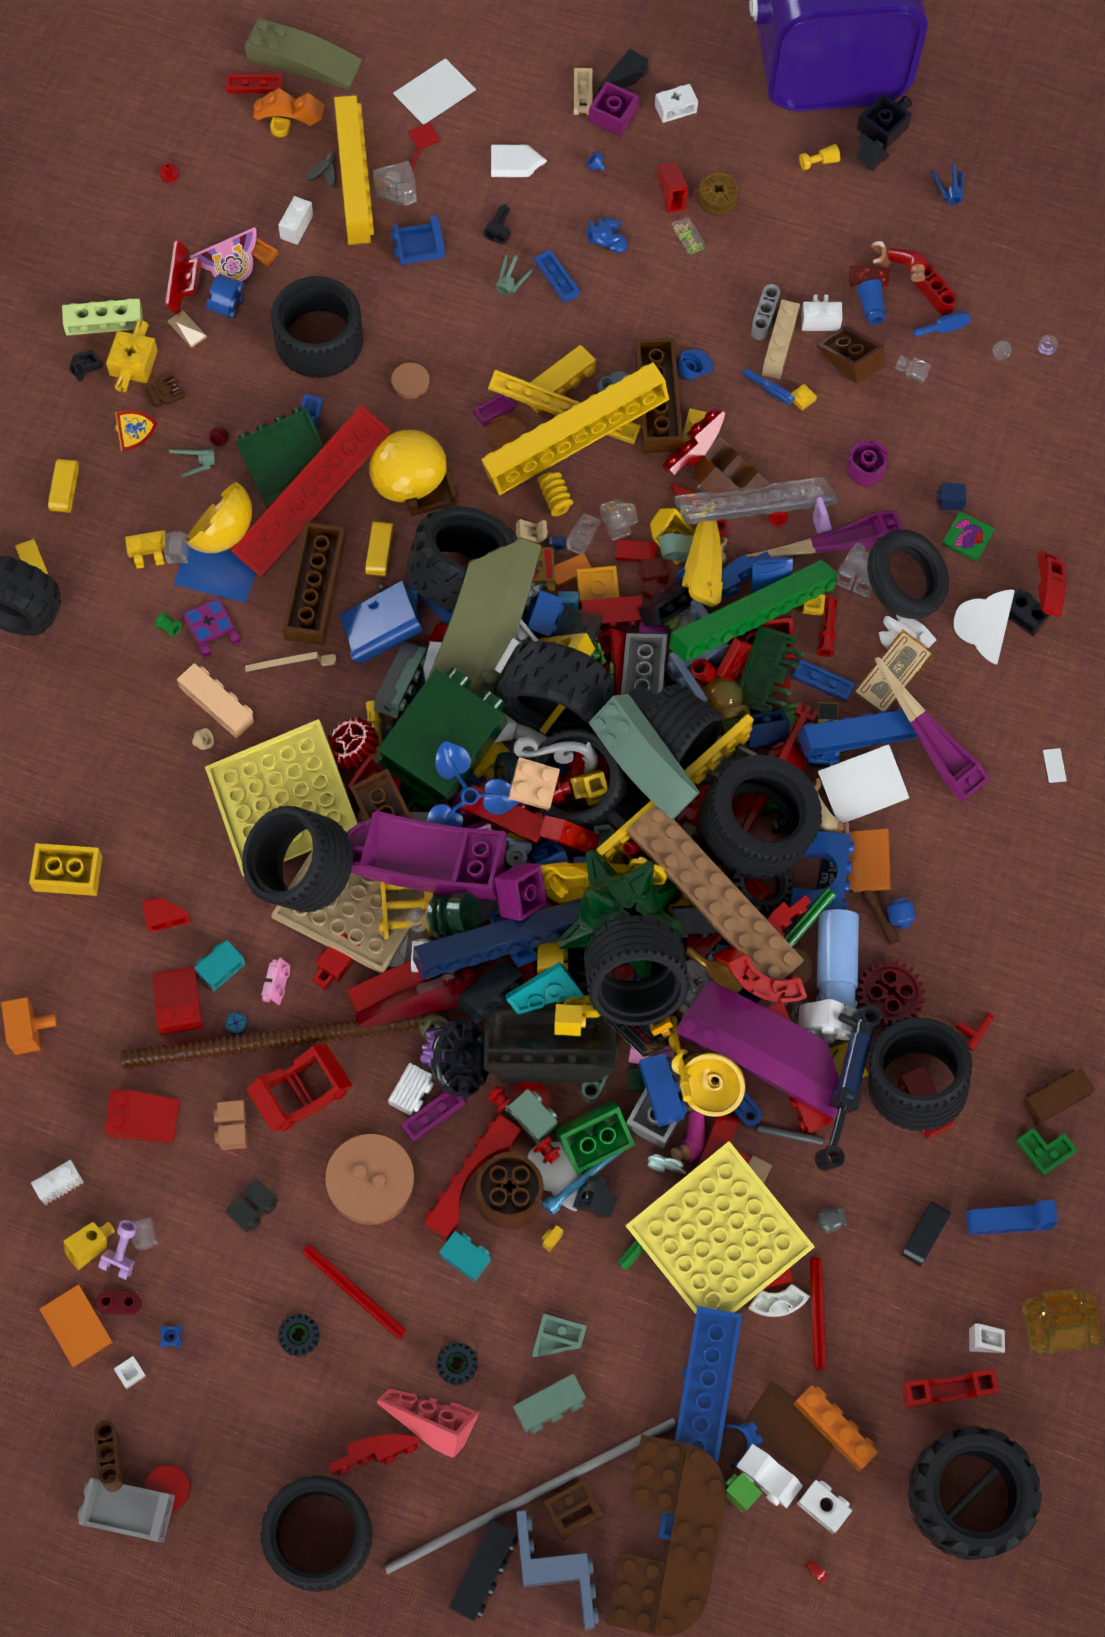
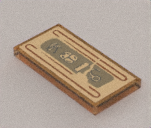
[852,629,935,713]

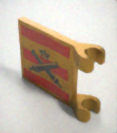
[532,547,555,595]

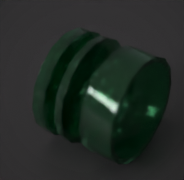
[427,892,481,939]

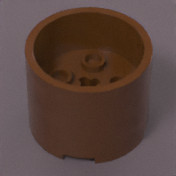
[476,1152,543,1229]

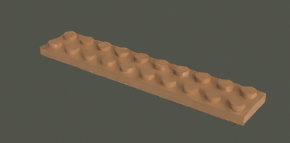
[627,805,804,980]

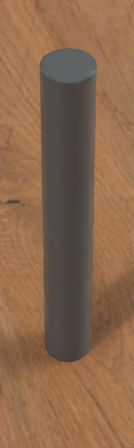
[757,1124,823,1145]

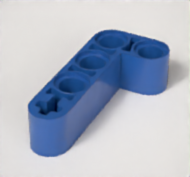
[966,1200,1058,1235]

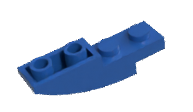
[703,551,771,608]

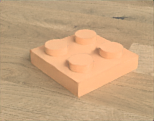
[508,757,560,810]

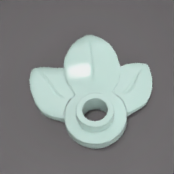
[647,1154,687,1175]

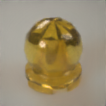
[703,678,750,728]

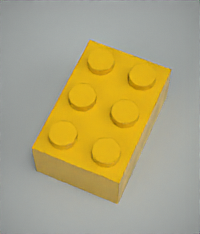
[29,843,103,896]

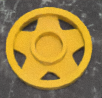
[628,857,667,885]

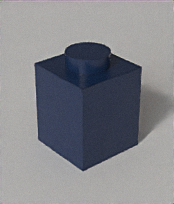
[936,483,966,511]

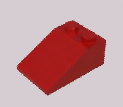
[152,966,204,1036]
[104,1089,180,1143]

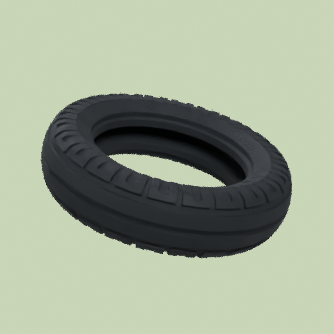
[867,530,949,619]

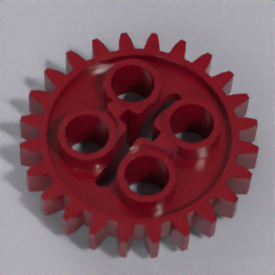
[855,959,926,1028]

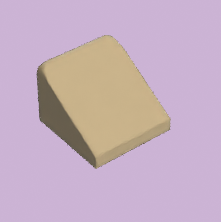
[748,1155,773,1183]

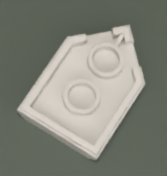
[491,144,547,177]

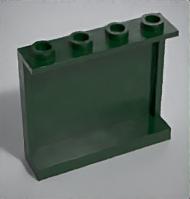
[235,406,324,507]

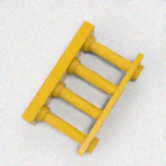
[379,882,436,940]

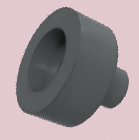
[505,846,527,868]

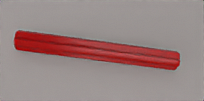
[809,1257,826,1370]

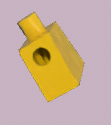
[63,1221,115,1270]

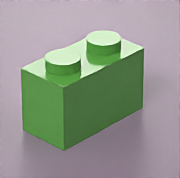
[725,1473,762,1514]

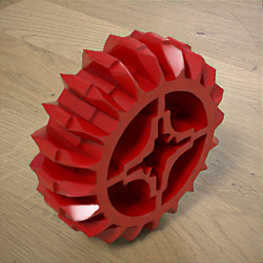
[327,717,379,771]

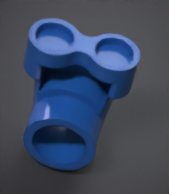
[807,751,840,768]

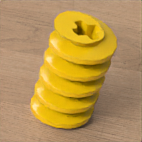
[537,472,573,516]

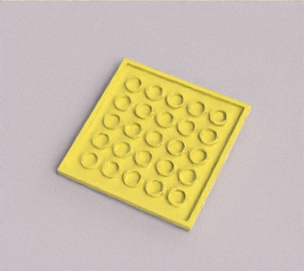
[205,719,358,877]
[625,1141,814,1314]

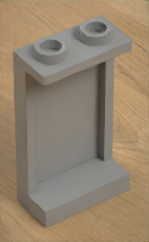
[78,1477,175,1543]

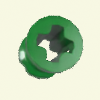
[155,612,182,638]

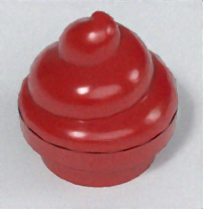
[768,507,788,527]

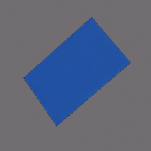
[173,545,256,603]

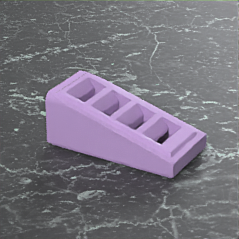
[812,497,832,534]

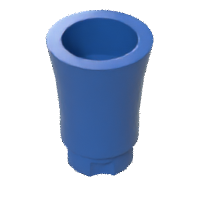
[856,280,886,325]

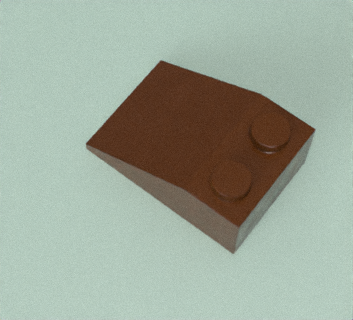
[817,326,886,384]
[350,768,413,821]

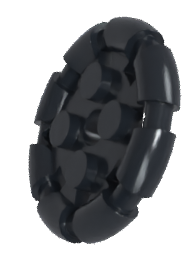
[430,1019,492,1098]

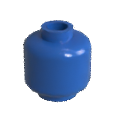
[886,897,916,929]

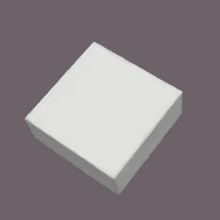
[114,1356,146,1389]

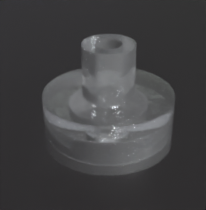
[406,909,429,932]

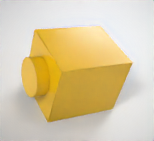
[554,1004,586,1036]

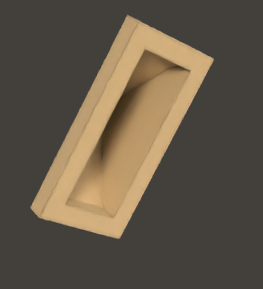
[168,310,207,348]

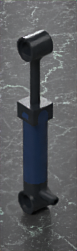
[815,1005,881,1171]

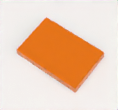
[847,829,891,892]
[39,1284,113,1368]

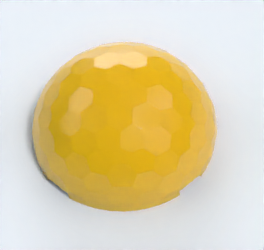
[369,430,447,502]
[185,482,252,553]

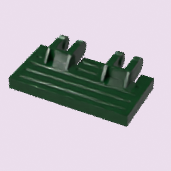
[733,626,805,713]

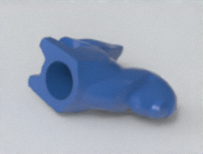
[586,217,628,253]

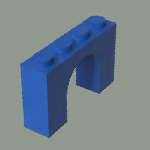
[790,831,855,916]

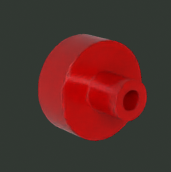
[159,163,179,183]

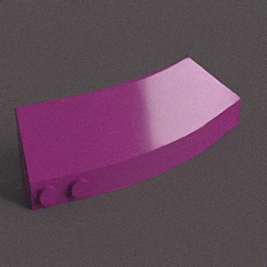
[347,809,506,900]
[675,980,839,1119]

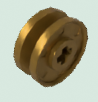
[699,173,739,216]

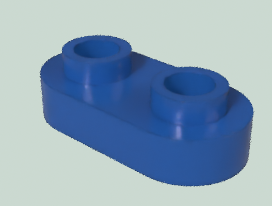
[732,1092,762,1127]

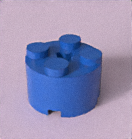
[206,274,244,319]

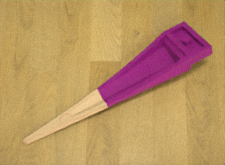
[747,510,904,559]
[875,657,990,802]

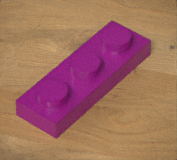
[400,1092,466,1143]

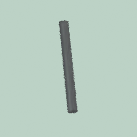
[947,1466,1000,1521]

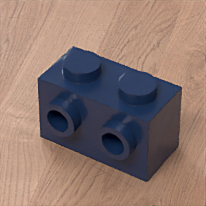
[744,710,790,748]

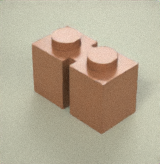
[214,1100,248,1150]

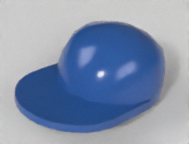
[676,349,714,380]

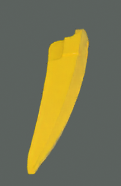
[682,505,723,607]
[541,862,671,904]

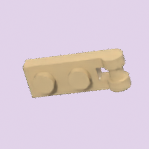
[574,68,592,115]

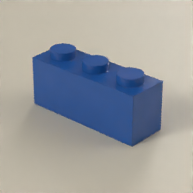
[639,1053,687,1127]

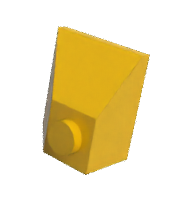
[650,508,695,565]

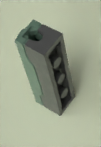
[374,641,427,718]

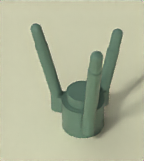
[496,255,533,296]
[169,449,215,477]

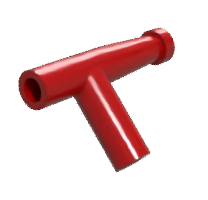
[956,1012,995,1051]

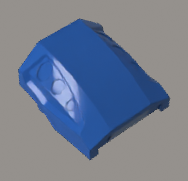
[751,557,793,594]

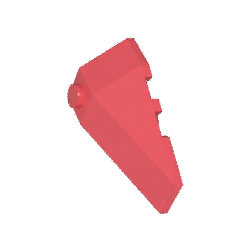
[377,1389,479,1458]

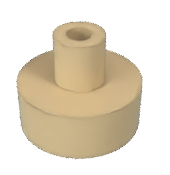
[192,728,214,750]

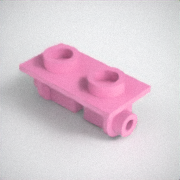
[261,958,291,1005]

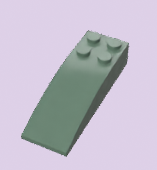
[589,694,700,820]

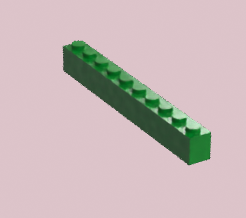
[669,560,838,662]

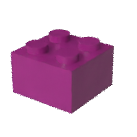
[588,81,639,137]
[495,862,547,921]

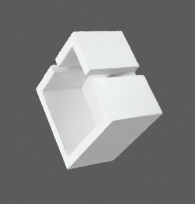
[798,999,858,1043]

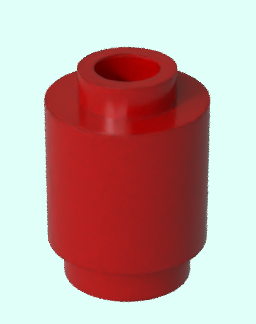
[691,659,716,684]

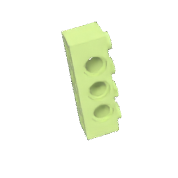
[62,298,143,336]

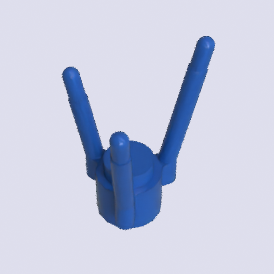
[931,163,964,205]

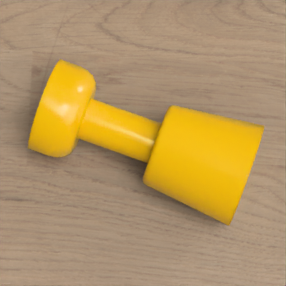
[799,144,840,171]

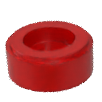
[805,1560,827,1584]

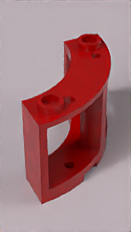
[711,947,807,1003]
[246,1043,353,1132]

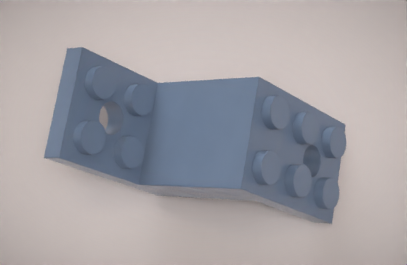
[666,600,729,703]
[516,1511,599,1630]

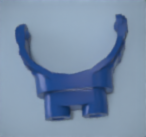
[724,1422,763,1468]

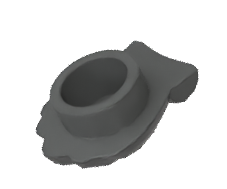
[815,1208,848,1233]

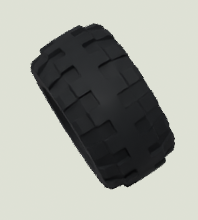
[0,556,61,636]

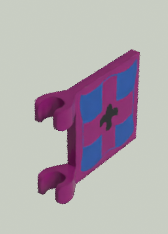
[182,598,241,658]

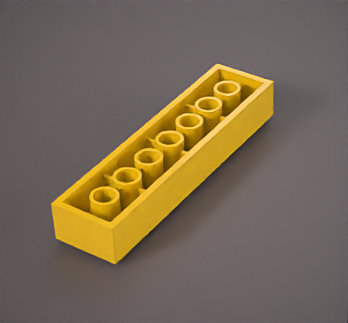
[334,95,374,245]

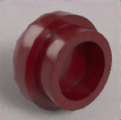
[209,426,229,446]

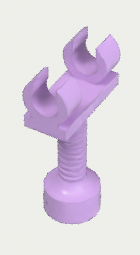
[98,1220,137,1280]

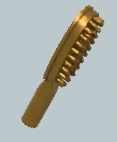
[685,947,743,993]

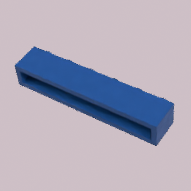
[798,708,918,757]

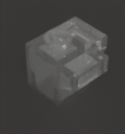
[599,499,638,541]

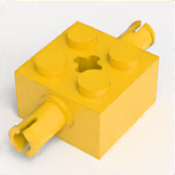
[106,320,158,392]

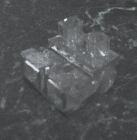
[836,543,872,598]

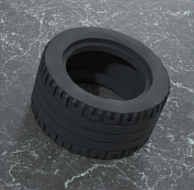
[698,754,822,879]

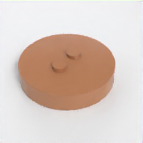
[325,1134,415,1225]

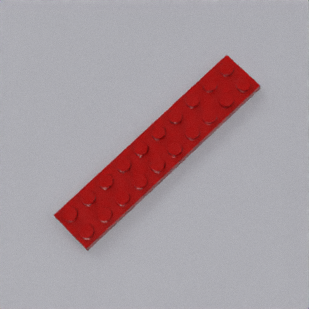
[231,405,391,578]

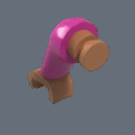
[671,1097,705,1163]

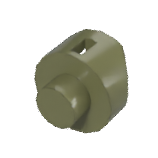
[419,1013,448,1041]

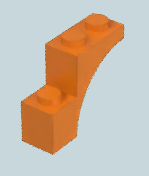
[253,88,325,126]

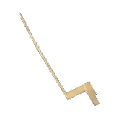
[245,652,336,672]

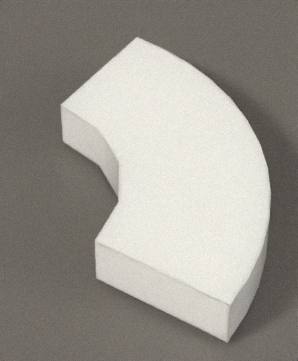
[748,1284,810,1317]

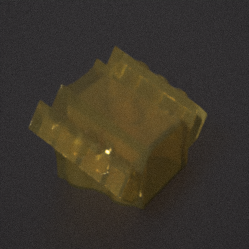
[1022,1288,1104,1355]

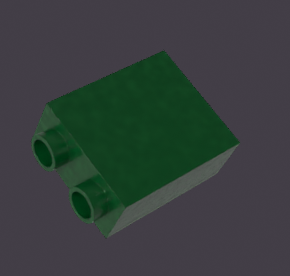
[378,667,508,804]

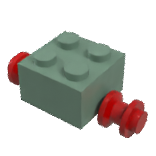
[487,1086,561,1164]

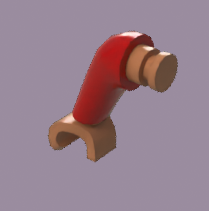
[871,241,928,282]

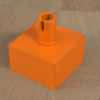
[1,997,57,1055]

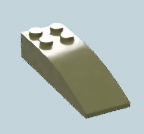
[245,18,362,90]

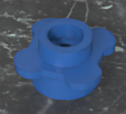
[160,1325,183,1348]

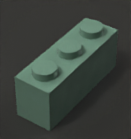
[513,1374,586,1434]

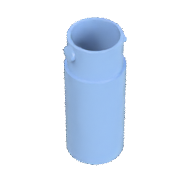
[816,909,859,1008]

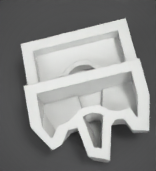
[879,615,936,651]

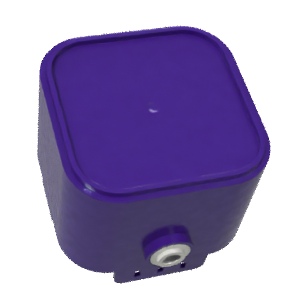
[749,0,928,111]

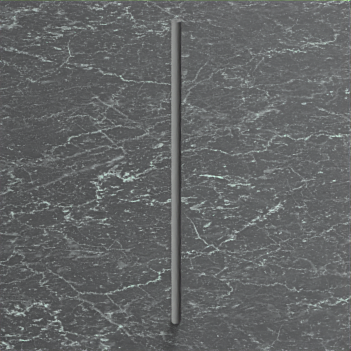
[384,1418,677,1574]

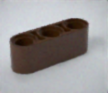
[94,1420,124,1492]

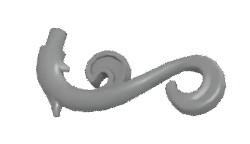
[514,737,598,774]

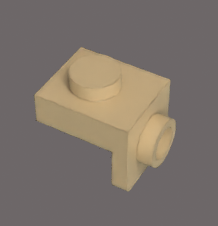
[516,519,548,544]

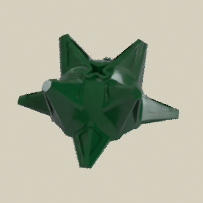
[556,849,683,979]

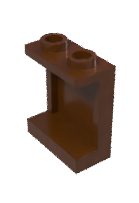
[406,463,459,516]

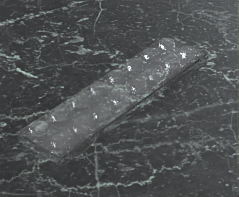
[674,477,838,524]

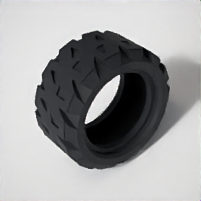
[406,506,518,611]
[495,641,615,736]
[908,1426,1042,1560]

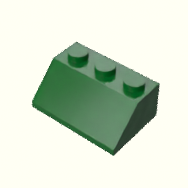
[554,1101,635,1174]

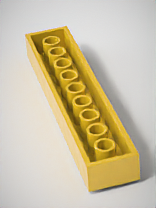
[481,362,669,496]

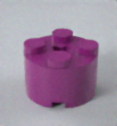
[846,440,888,487]

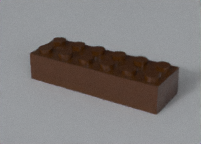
[635,338,683,453]
[282,522,346,645]

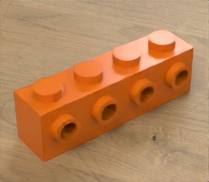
[793,1385,878,1472]

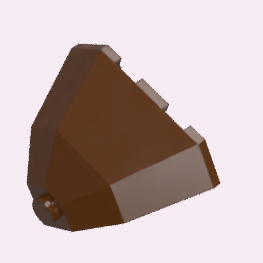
[693,435,771,499]

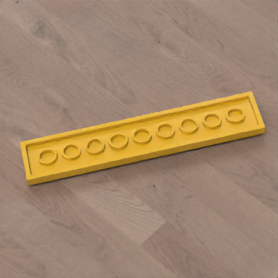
[596,714,754,863]

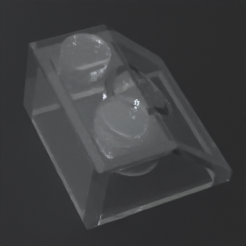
[373,161,417,206]

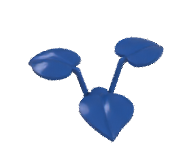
[427,741,520,827]

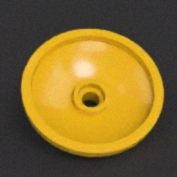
[680,1053,746,1117]

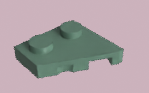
[532,1314,587,1357]

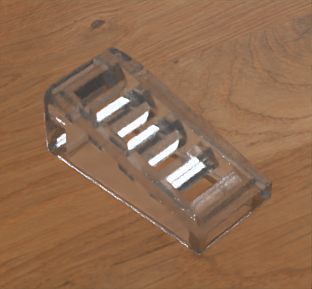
[566,513,601,555]

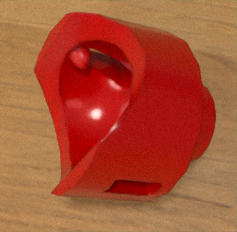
[552,775,572,805]

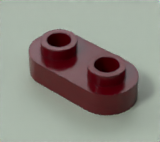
[96,1291,142,1315]

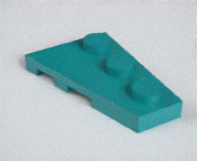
[505,962,584,1014]

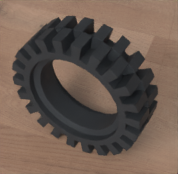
[727,869,794,916]

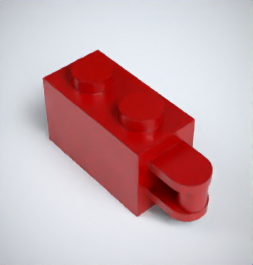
[312,930,361,990]

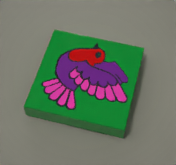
[942,511,995,562]

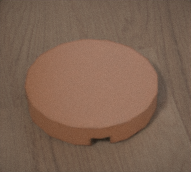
[391,362,430,399]

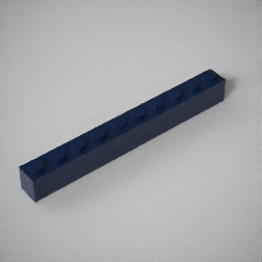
[413,898,582,979]

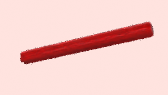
[302,1244,407,1340]

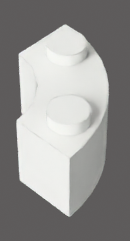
[736,1444,803,1508]

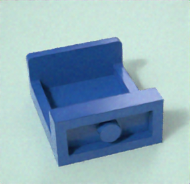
[390,216,445,265]

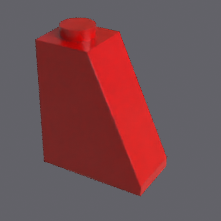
[657,162,688,213]

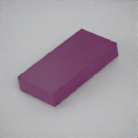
[473,394,516,427]

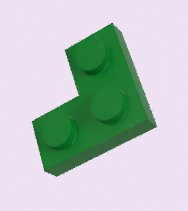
[1015,1128,1078,1177]

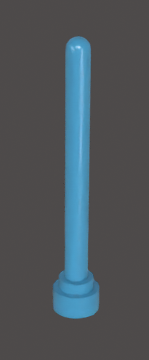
[542,1152,622,1215]

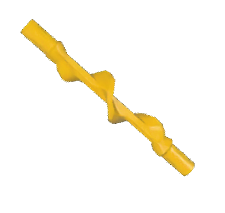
[668,1016,692,1102]

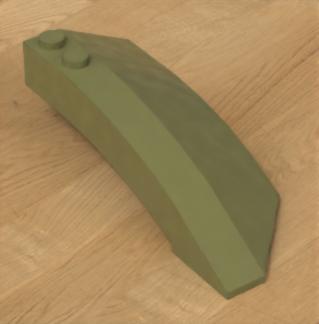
[427,538,541,697]

